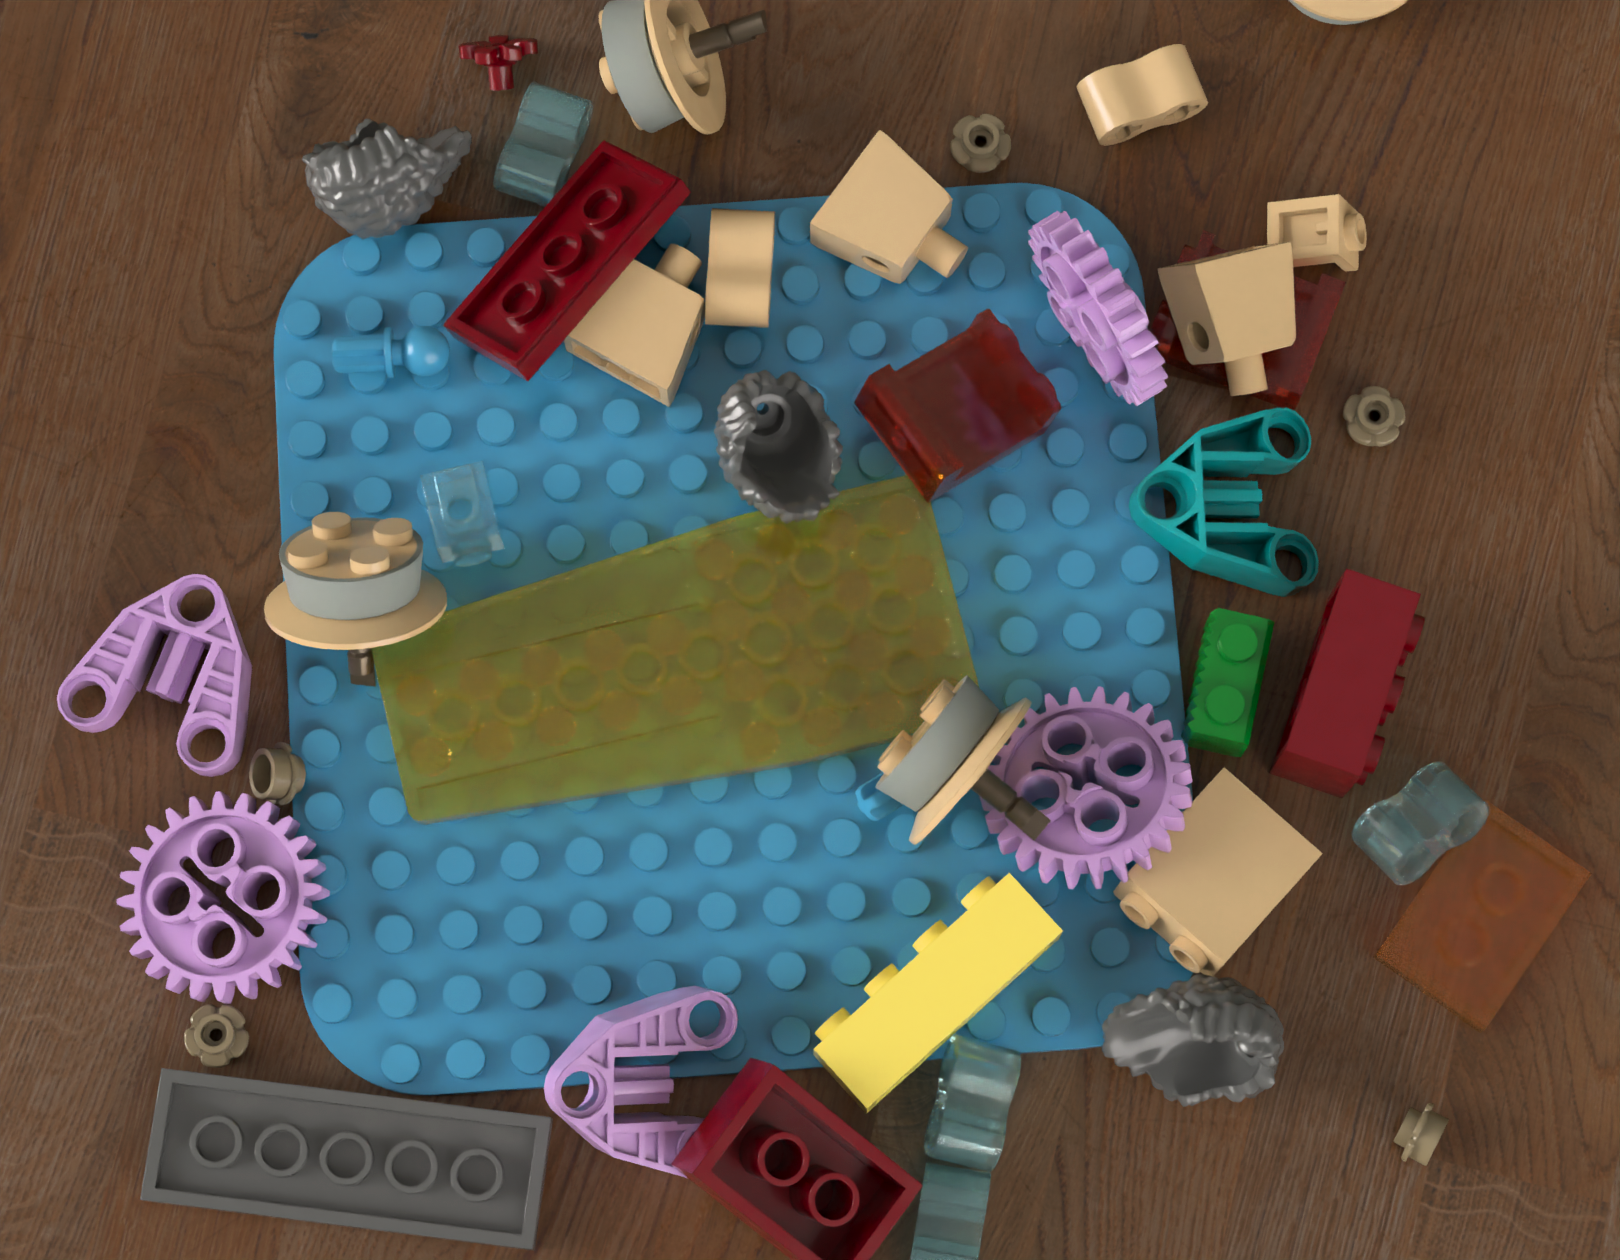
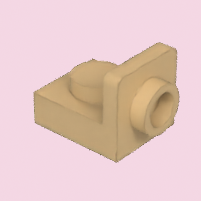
[1267,194,1367,272]

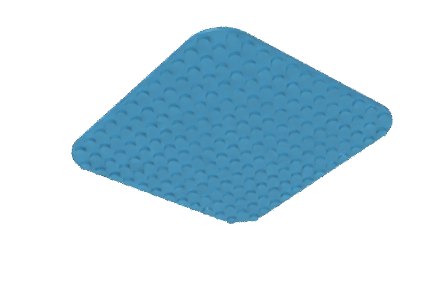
[274,183,1193,1096]

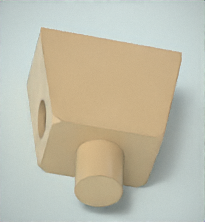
[810,130,968,284]
[1158,242,1296,396]
[564,244,705,407]

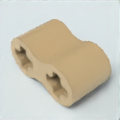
[1076,44,1208,146]
[705,208,775,328]

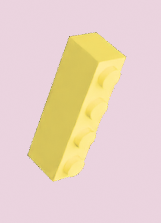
[813,872,1063,1114]

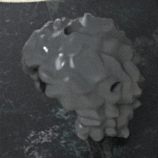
[302,118,472,239]
[714,370,843,524]
[1102,974,1284,1107]

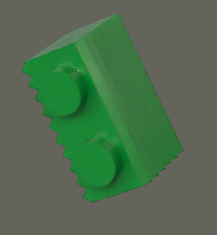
[1181,608,1275,757]

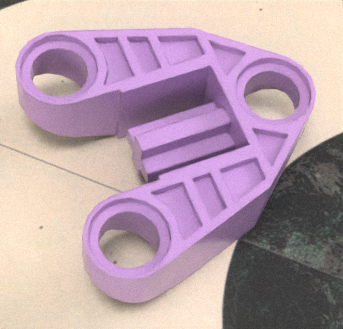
[57,574,252,777]
[544,986,738,1178]

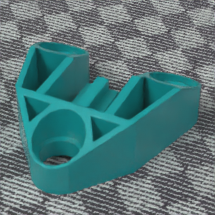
[1129,407,1319,597]

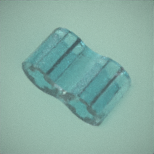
[493,81,593,207]
[1352,762,1489,885]
[924,1034,1021,1172]
[910,1162,991,1260]

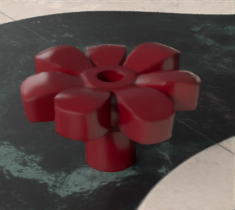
[458,35,538,91]

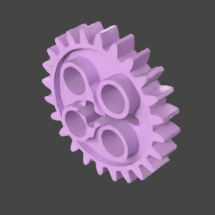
[1028,211,1168,406]
[980,687,1193,889]
[117,791,330,1004]

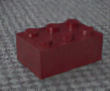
[1269,568,1425,798]
[671,1057,923,1260]

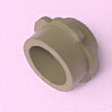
[950,114,1011,173]
[1343,386,1405,447]
[249,742,306,805]
[184,1004,249,1068]
[1393,1103,1449,1166]

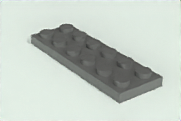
[140,1068,553,1251]

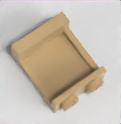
[1113,767,1323,976]

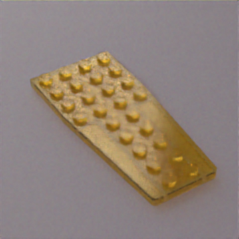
[371,471,979,825]

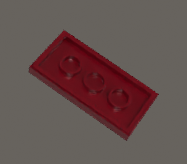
[443,140,691,381]

